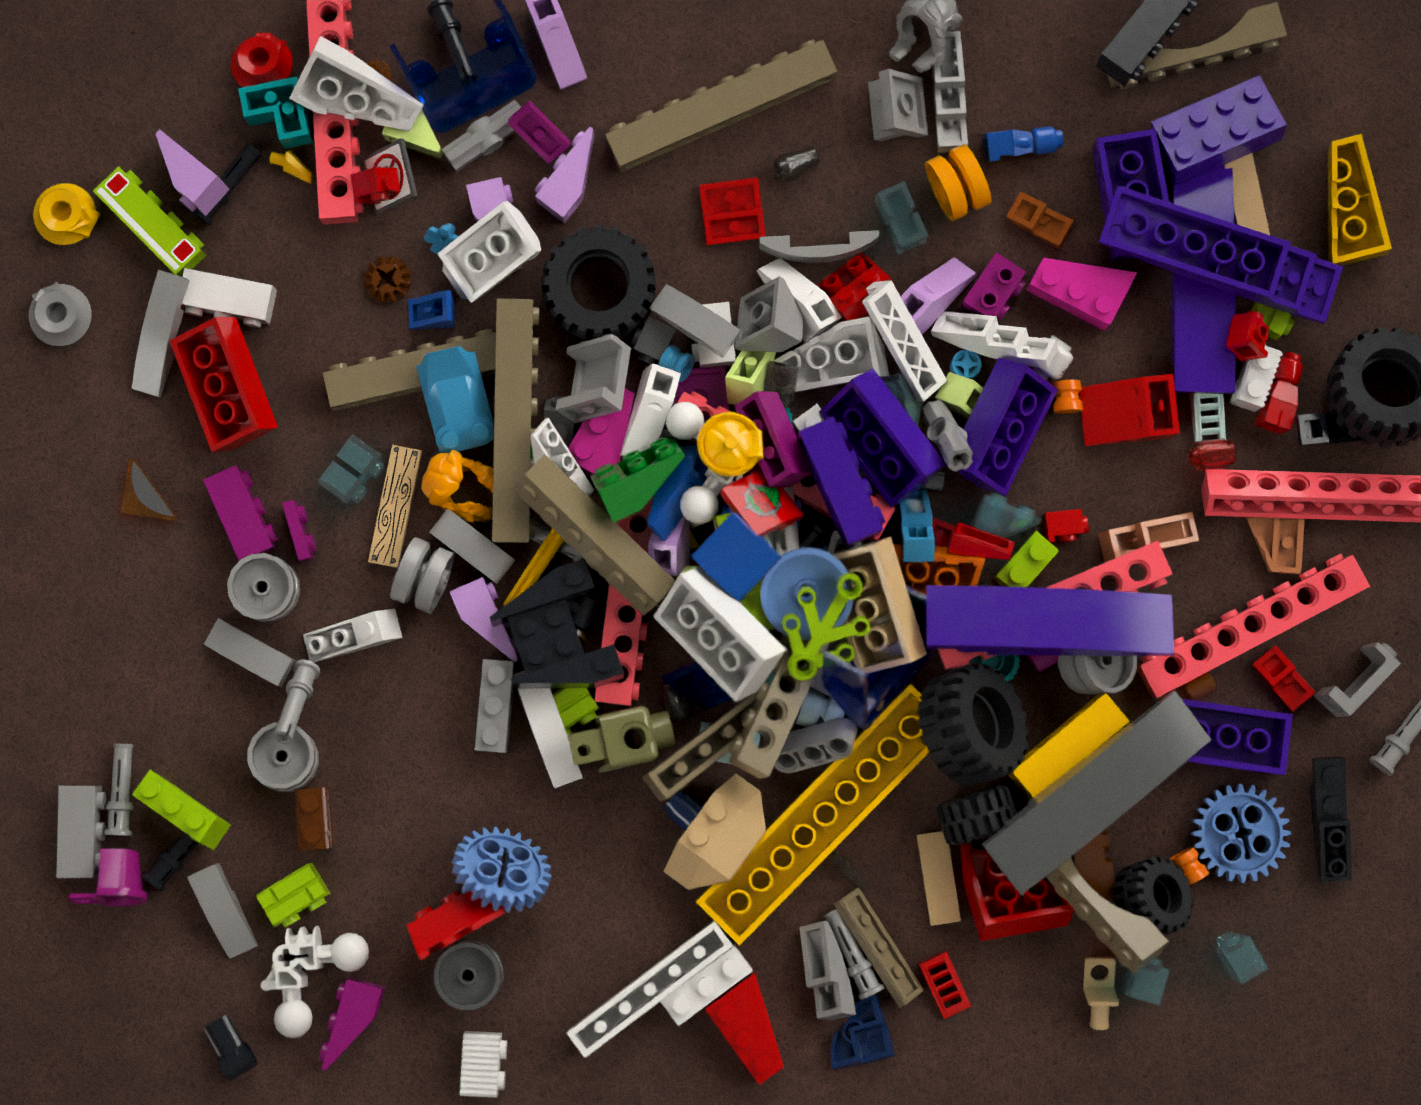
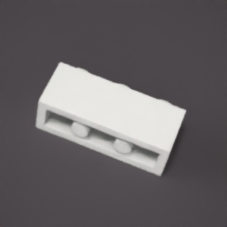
[181,268,277,328]
[661,944,753,1026]

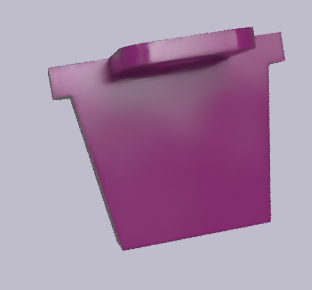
[68,849,148,907]

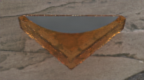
[120,458,178,522]

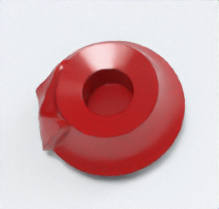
[231,31,293,87]

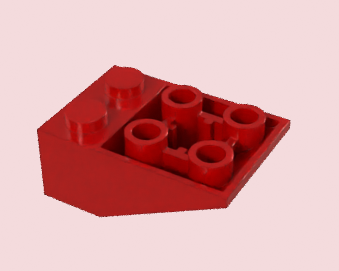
[1079,374,1180,447]

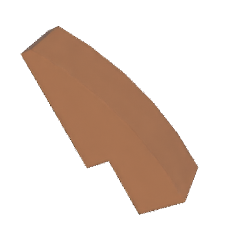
[1098,512,1199,562]

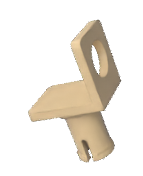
[1083,957,1119,1030]

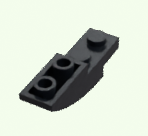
[1310,756,1352,882]

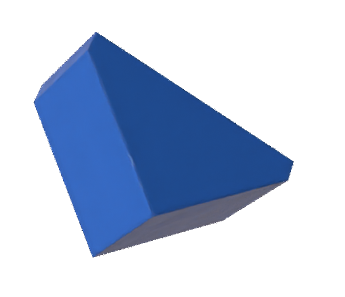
[408,290,456,330]

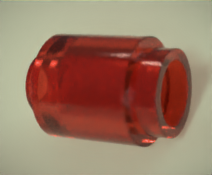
[1189,438,1236,471]

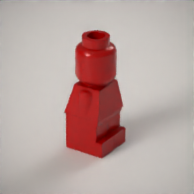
[1254,352,1304,434]

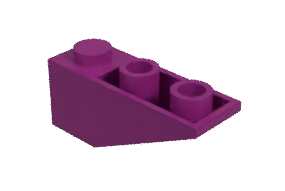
[319,977,385,1071]

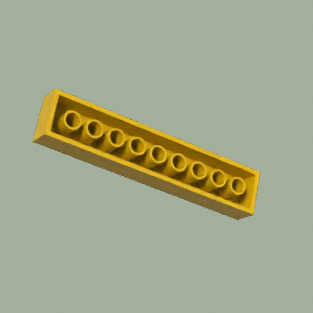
[696,684,929,946]

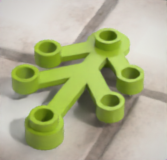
[782,573,870,681]

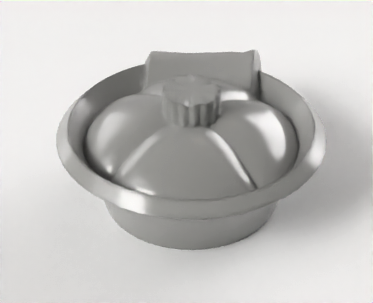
[29,282,92,346]

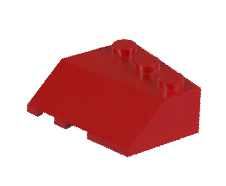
[960,844,1074,941]
[407,891,506,960]

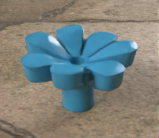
[424,223,458,254]

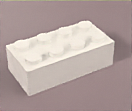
[653,566,786,702]

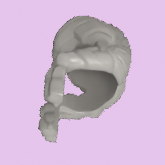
[889,0,962,73]

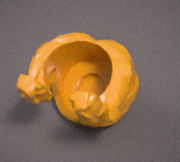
[421,450,494,523]

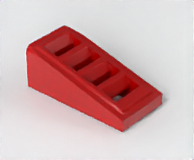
[947,522,1015,560]
[918,950,971,1019]

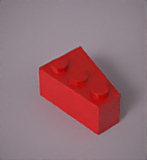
[705,971,784,1085]

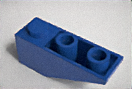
[647,445,708,541]

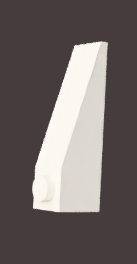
[289,36,423,131]
[767,316,889,395]

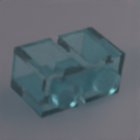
[875,181,928,254]
[317,434,385,506]
[1212,931,1268,984]
[1120,958,1169,1006]

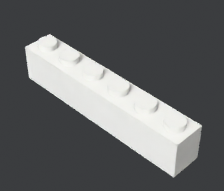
[567,920,733,1058]

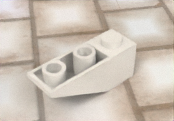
[757,258,842,343]
[620,364,681,457]
[530,418,594,496]
[303,609,403,663]

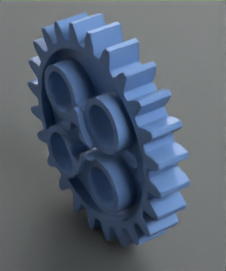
[1190,784,1291,883]
[452,827,552,912]

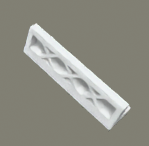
[862,281,947,402]

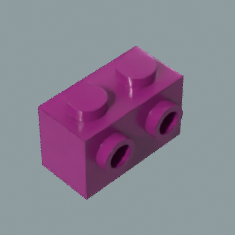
[961,252,1026,322]

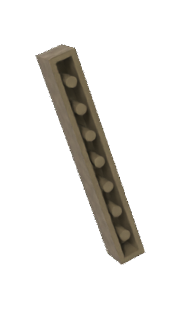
[605,40,837,173]
[492,299,539,543]

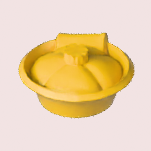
[33,183,100,245]
[697,412,763,476]

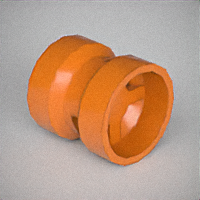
[1051,380,1083,414]
[1169,846,1209,885]

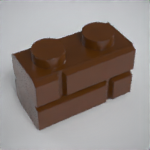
[295,787,334,851]

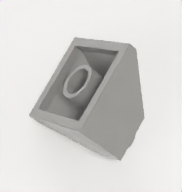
[735,276,804,352]

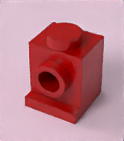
[351,167,400,204]
[1226,311,1269,361]
[1042,509,1089,544]

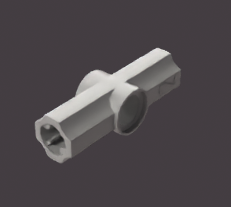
[441,100,521,172]
[922,399,973,472]

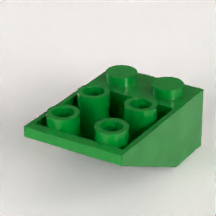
[590,437,685,523]

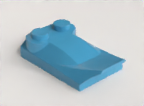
[416,346,494,453]

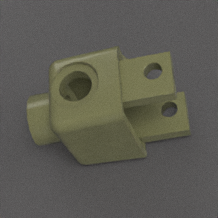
[567,706,675,773]

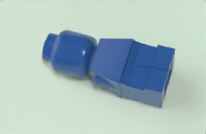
[982,126,1063,162]

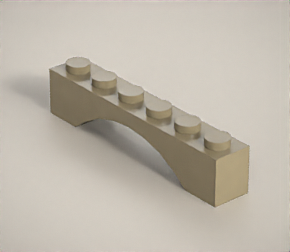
[1104,2,1287,89]
[1045,857,1168,974]

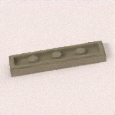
[834,887,924,1008]

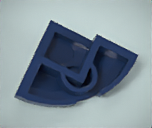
[831,994,896,1070]

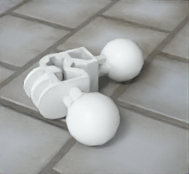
[666,402,745,524]
[261,925,369,1038]

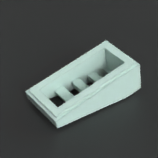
[1189,393,1226,451]

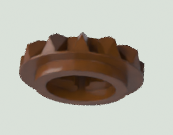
[364,256,412,304]

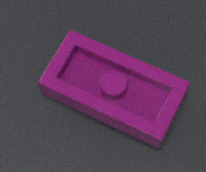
[508,100,570,164]
[282,500,317,563]

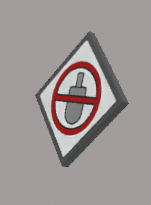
[362,138,417,215]

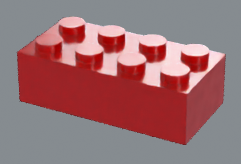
[170,317,278,452]

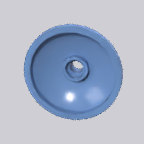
[760,548,853,640]

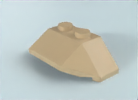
[664,774,766,890]

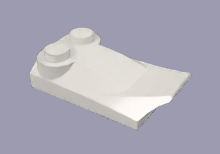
[438,201,541,303]

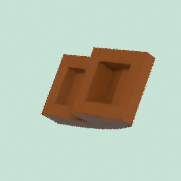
[1006,192,1074,249]

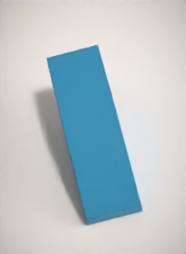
[898,489,935,562]

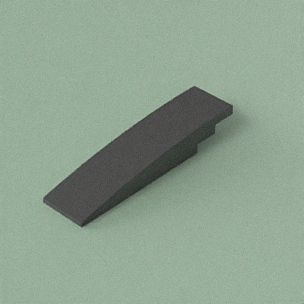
[982,690,1211,895]

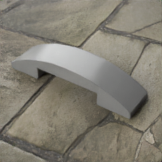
[759,230,879,263]

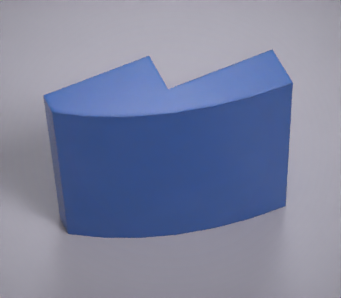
[692,512,782,602]

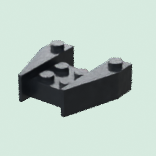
[490,559,624,688]

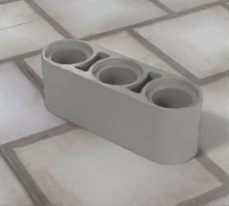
[429,508,515,584]
[774,718,857,773]

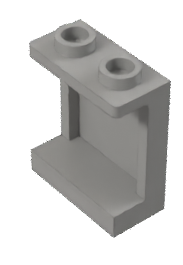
[556,334,631,423]
[1314,642,1401,717]

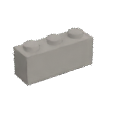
[475,659,516,753]
[56,786,107,878]

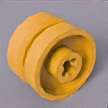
[925,144,992,222]

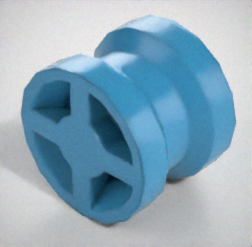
[658,345,695,382]
[950,349,982,380]

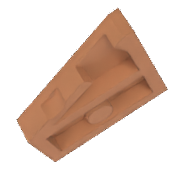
[1245,517,1305,575]

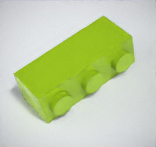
[132,770,231,850]

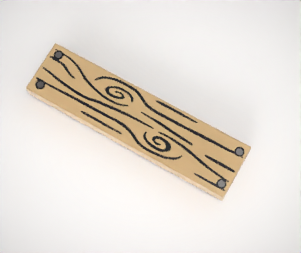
[368,445,423,568]

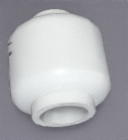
[1032,335,1073,380]

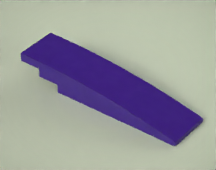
[1171,165,1235,394]
[1099,186,1343,325]
[926,585,1174,656]

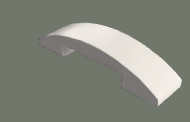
[513,670,583,788]

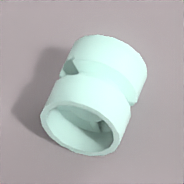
[796,687,848,727]

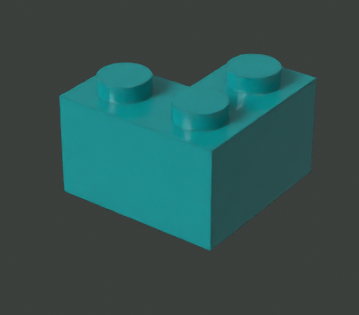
[238,77,314,149]

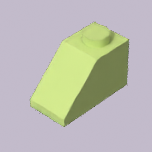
[382,109,443,159]
[725,351,776,405]
[935,372,983,419]

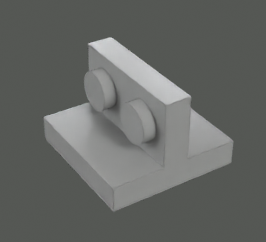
[868,69,928,141]

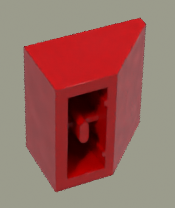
[816,252,901,322]

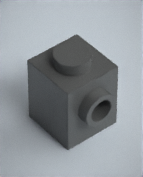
[631,317,676,366]

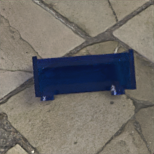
[389,0,537,132]
[821,584,931,730]

